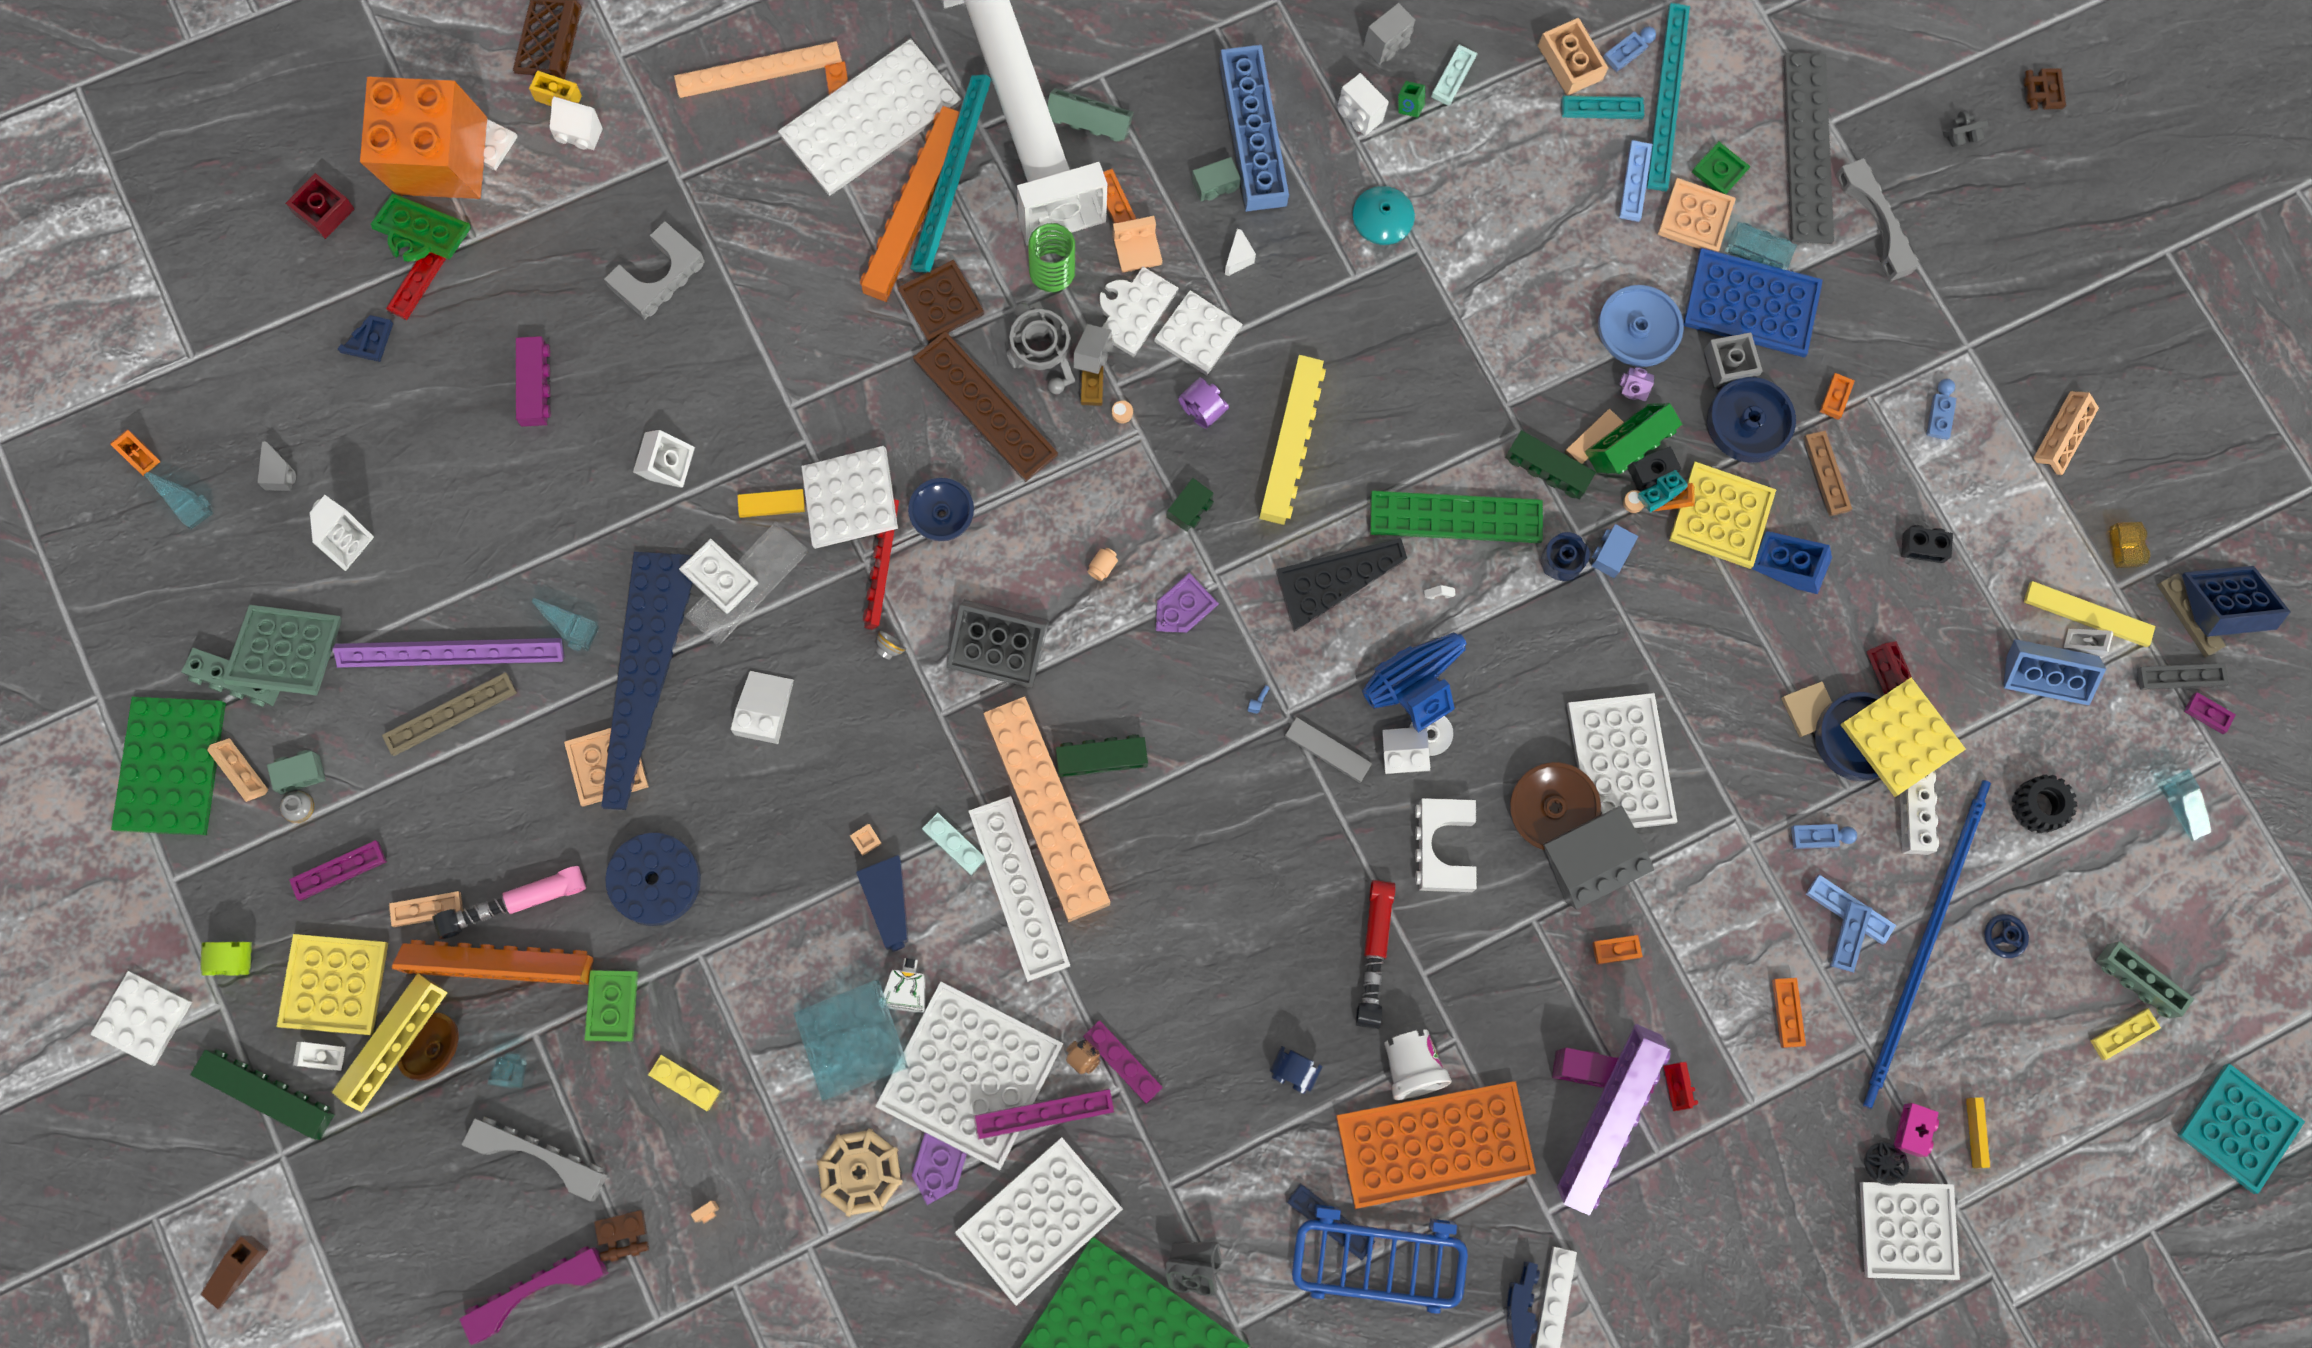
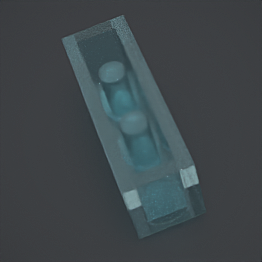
[1724,222,1797,270]

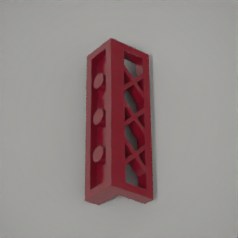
[1866,641,1913,694]

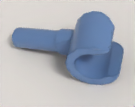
[1248,685,1270,714]

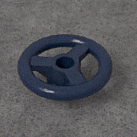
[1984,914,2029,958]

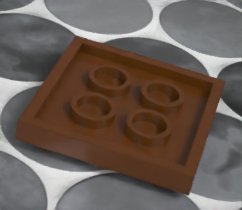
[898,259,984,343]

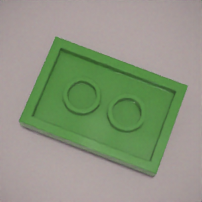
[585,970,638,1042]

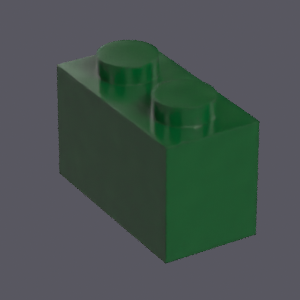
[1166,478,1214,532]

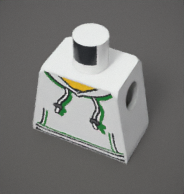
[880,958,926,1014]

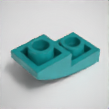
[1638,470,1688,512]

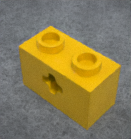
[529,71,582,106]

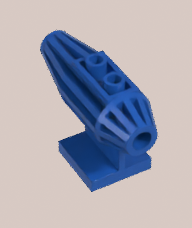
[1362,632,1467,732]

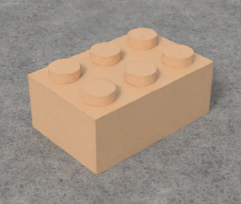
[1538,18,1608,96]

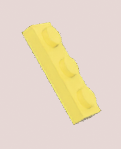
[648,1055,721,1111]

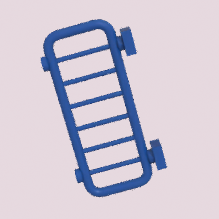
[1292,1204,1468,1313]

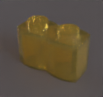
[2109,522,2150,568]

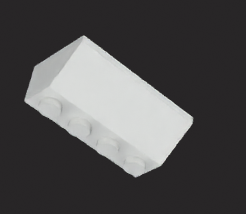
[310,495,374,571]

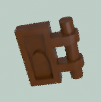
[2023,68,2066,110]
[594,1210,649,1262]

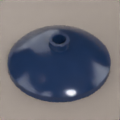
[908,478,974,541]

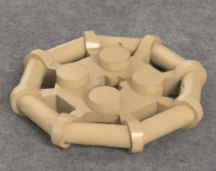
[816,1128,903,1217]

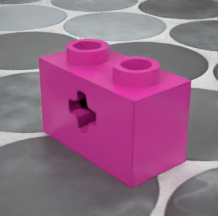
[1894,1103,1939,1157]

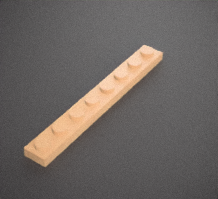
[674,41,842,98]

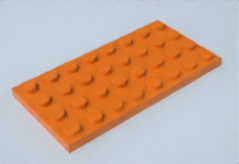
[1336,1081,1536,1209]

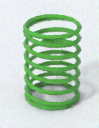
[1028,223,1075,292]

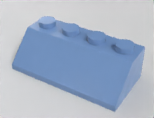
[2003,639,2106,706]

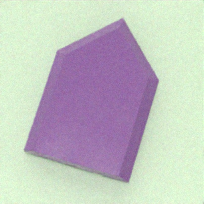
[1156,573,1219,633]
[912,1133,967,1205]

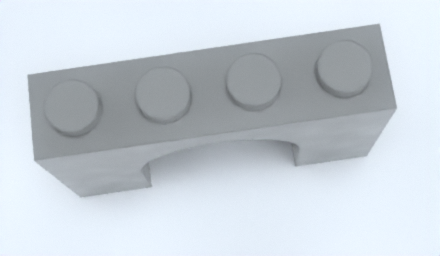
[604,221,705,320]

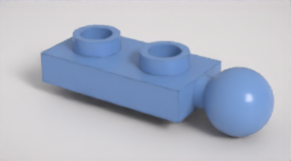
[1603,27,1656,72]
[1926,379,1957,440]
[1791,824,1857,849]

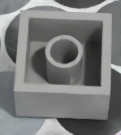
[1363,3,1415,65]
[1704,333,1763,388]

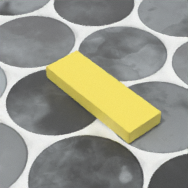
[2090,1008,2161,1060]

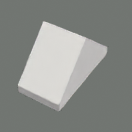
[1225,229,1256,276]
[2064,629,2113,657]

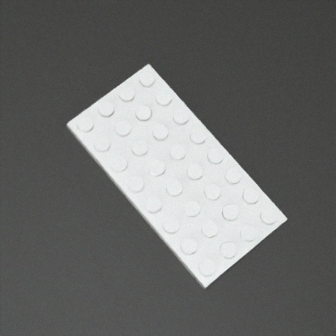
[778,39,962,196]

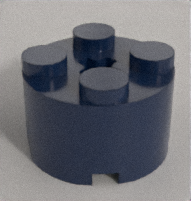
[1541,532,1590,581]
[1269,1046,1323,1094]

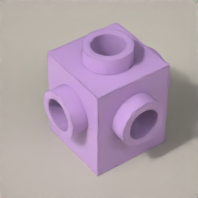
[1619,367,1654,402]

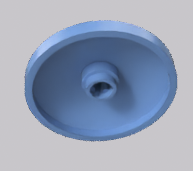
[1598,285,1684,367]

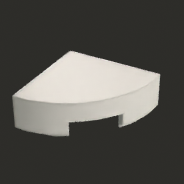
[1424,585,1455,599]

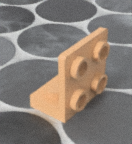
[1112,216,1162,273]

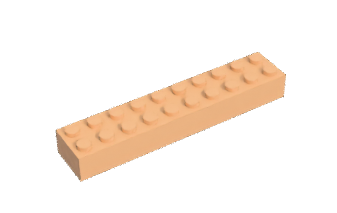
[983,696,1110,923]

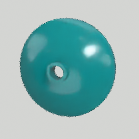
[1352,186,1415,245]

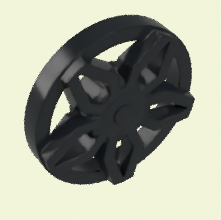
[1864,1142,1909,1186]

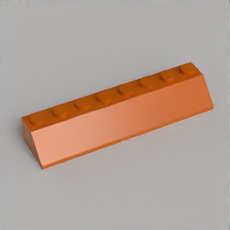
[392,940,593,985]

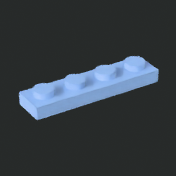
[1619,140,1652,222]
[1806,875,1896,945]

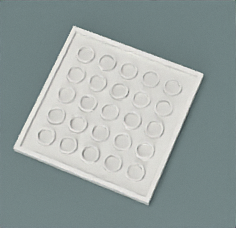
[875,982,1063,1170]

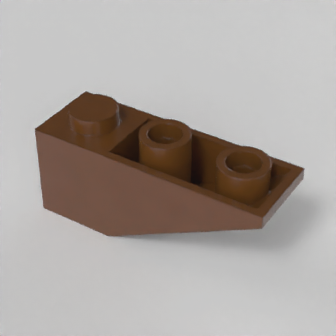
[200,1236,269,1310]

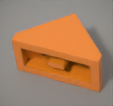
[110,429,160,476]

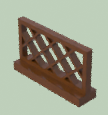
[513,0,582,80]

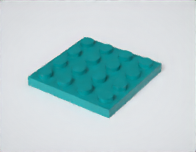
[2177,1063,2305,1194]

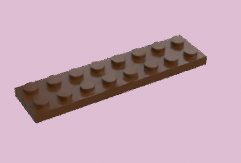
[913,331,1058,482]

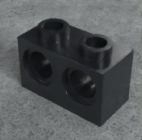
[1901,525,1953,563]

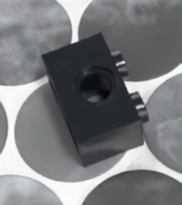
[1628,446,1682,490]

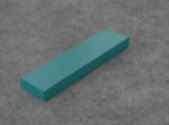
[1561,96,1645,119]

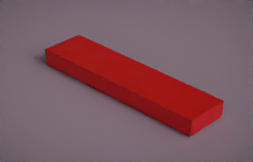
[386,252,446,320]

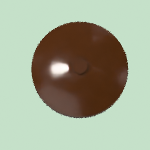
[1510,762,1601,850]

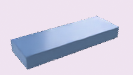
[1830,901,1872,973]

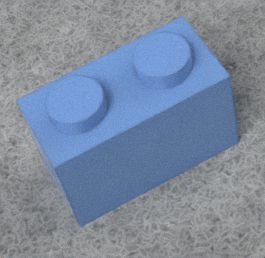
[1591,524,1638,578]

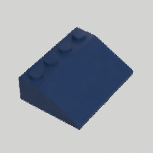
[2182,566,2291,637]

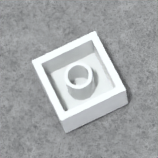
[1337,73,1388,136]

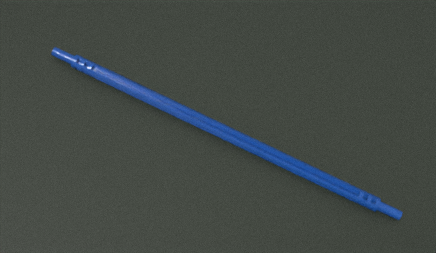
[1863,780,1991,1109]

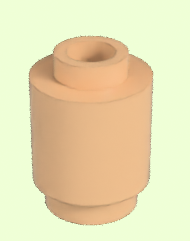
[1087,548,1118,581]

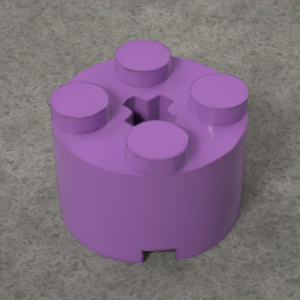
[1178,377,1229,429]

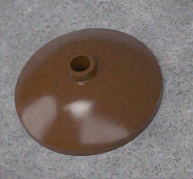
[397,1013,459,1081]

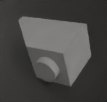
[257,442,296,491]

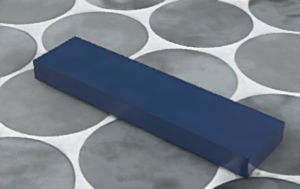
[1286,1183,1376,1261]

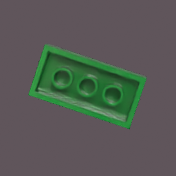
[1584,403,1683,474]

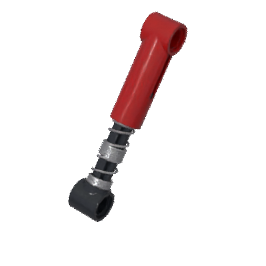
[1356,880,1395,1029]

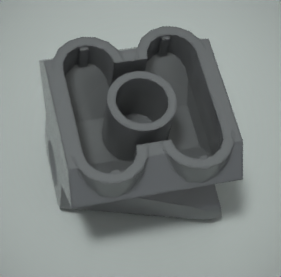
[1166,1242,1222,1296]

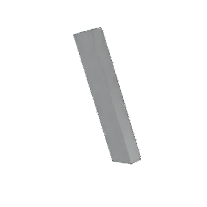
[1285,717,1372,783]

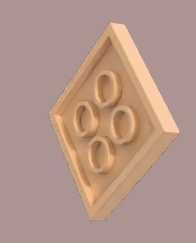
[1657,178,1736,252]
[564,728,649,807]

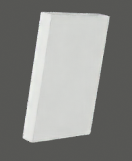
[679,539,758,614]

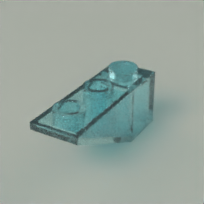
[2158,769,2212,841]

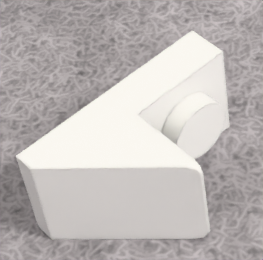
[293,1042,345,1071]

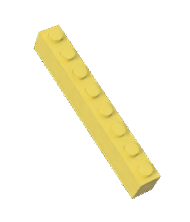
[1259,355,1326,525]

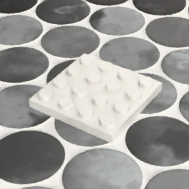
[802,446,898,549]
[1860,1182,1960,1280]

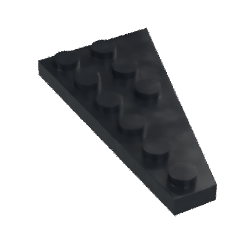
[1276,538,1407,632]

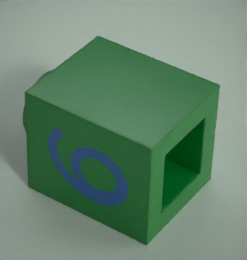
[1398,81,1425,118]

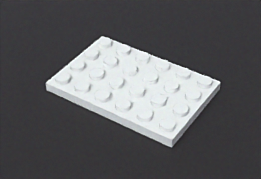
[1567,693,1677,828]
[955,1138,1123,1306]

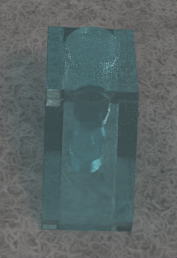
[488,1053,527,1089]

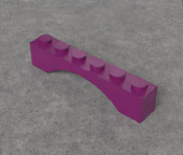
[459,1246,609,1345]

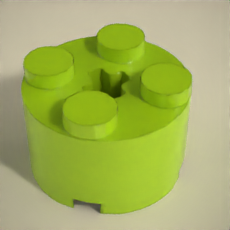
[200,942,252,976]

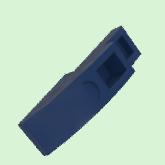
[1506,1261,1540,1348]

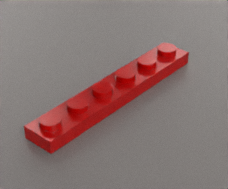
[863,499,899,630]

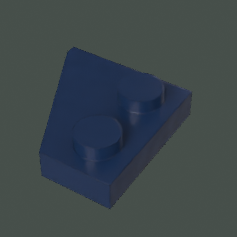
[338,315,393,362]

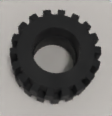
[2012,774,2077,833]

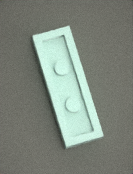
[1432,45,1477,106]
[922,813,985,875]

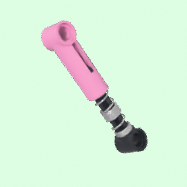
[432,866,586,939]

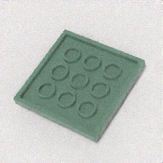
[223,605,341,695]

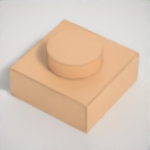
[850,824,882,856]
[691,1201,719,1223]

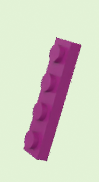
[289,840,387,901]
[1083,1020,1163,1104]

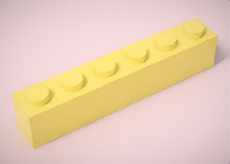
[332,973,447,1112]

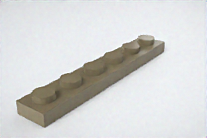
[382,672,517,756]

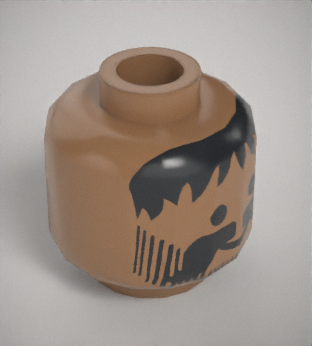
[1066,1040,1100,1074]

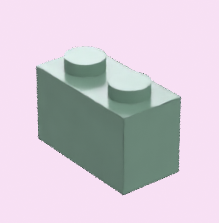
[1192,157,1241,201]
[267,750,326,795]

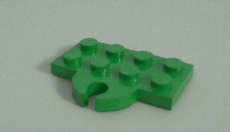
[371,193,471,262]

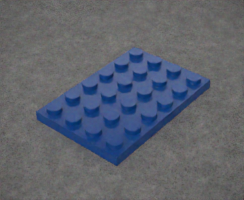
[1683,248,1823,358]

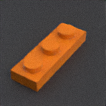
[1103,169,1136,224]
[1772,978,1806,1048]

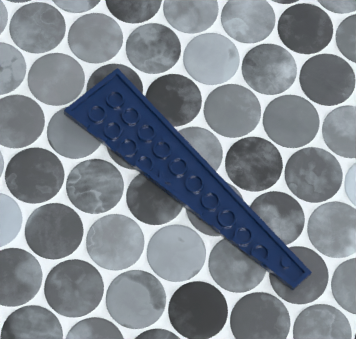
[601,552,693,810]

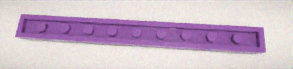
[333,638,564,668]

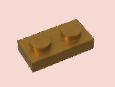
[1081,366,1104,406]

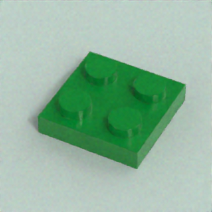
[1691,142,1751,195]

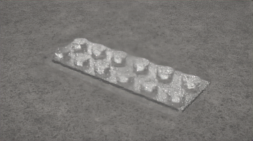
[685,522,809,646]

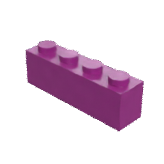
[516,336,551,427]

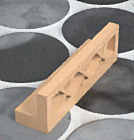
[2034,391,2099,475]

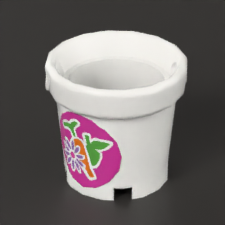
[1384,1030,1452,1100]

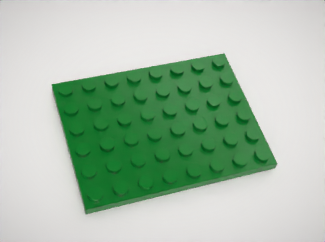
[1020,1237,1249,1348]

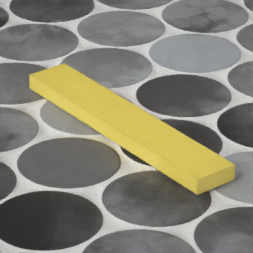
[2024,581,2155,647]

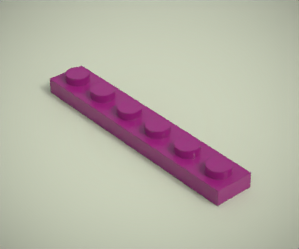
[973,1089,1114,1139]

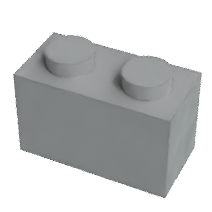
[1074,324,1114,374]

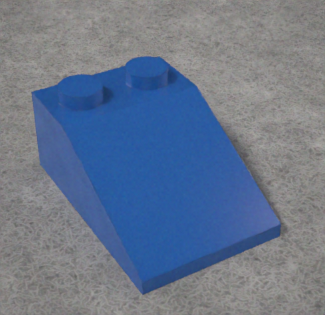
[1752,531,1832,594]

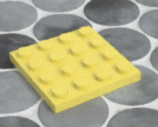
[1669,462,1776,569]
[1841,677,1966,797]
[277,934,388,1036]

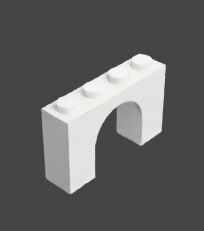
[1415,798,1476,892]

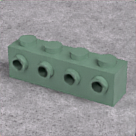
[1047,88,1134,142]
[181,648,280,707]
[2095,941,2194,1019]

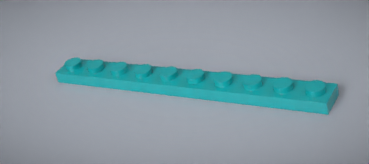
[1646,3,1690,192]
[910,75,991,272]

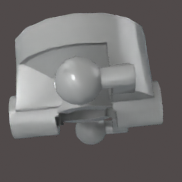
[1006,301,1075,394]

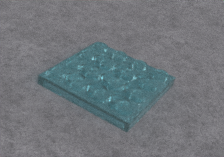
[793,980,908,1101]

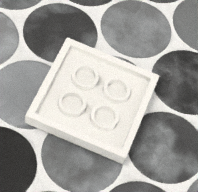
[1154,290,1242,376]
[90,971,192,1066]

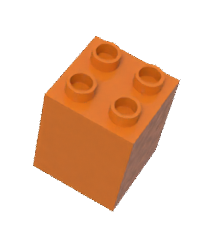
[360,77,487,199]

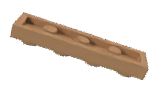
[1803,430,1852,516]

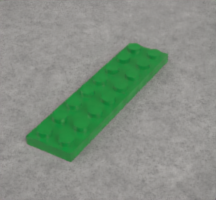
[1370,491,1543,543]

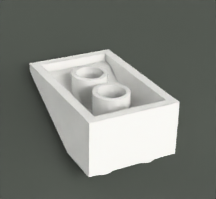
[731,671,794,744]

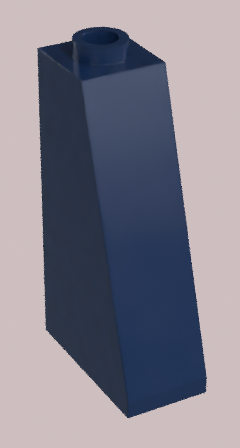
[856,855,909,952]

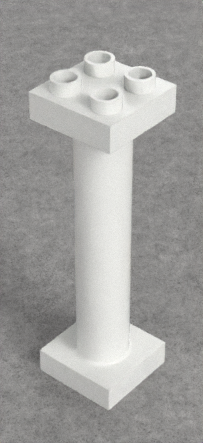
[941,0,1107,246]

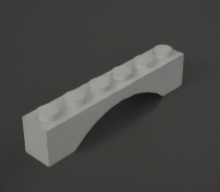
[1835,158,1919,282]
[462,1116,607,1201]

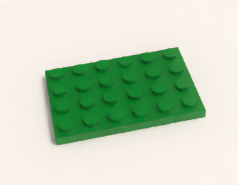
[111,697,226,836]

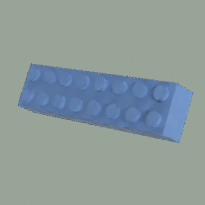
[1219,45,1289,211]

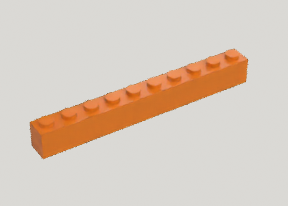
[860,106,960,302]

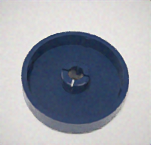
[1707,377,1796,463]
[1815,692,1881,781]
[606,833,701,926]

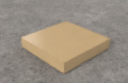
[1781,682,1832,738]

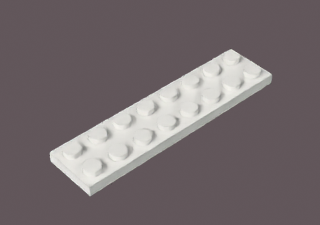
[969,796,1071,982]

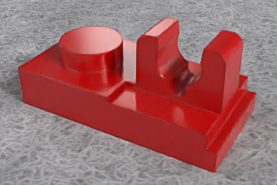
[1664,1062,1698,1111]

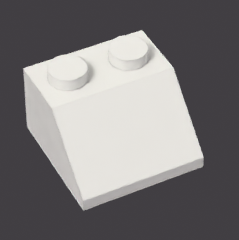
[550,97,603,150]
[633,430,695,488]
[1383,727,1430,774]

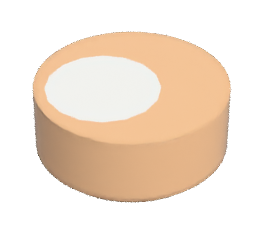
[1112,401,1133,423]
[1623,490,1644,513]

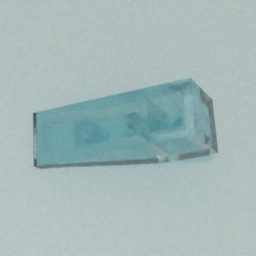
[144,472,213,530]
[532,598,599,651]

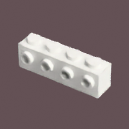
[1900,771,1939,855]

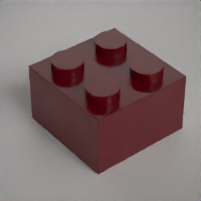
[285,173,355,239]

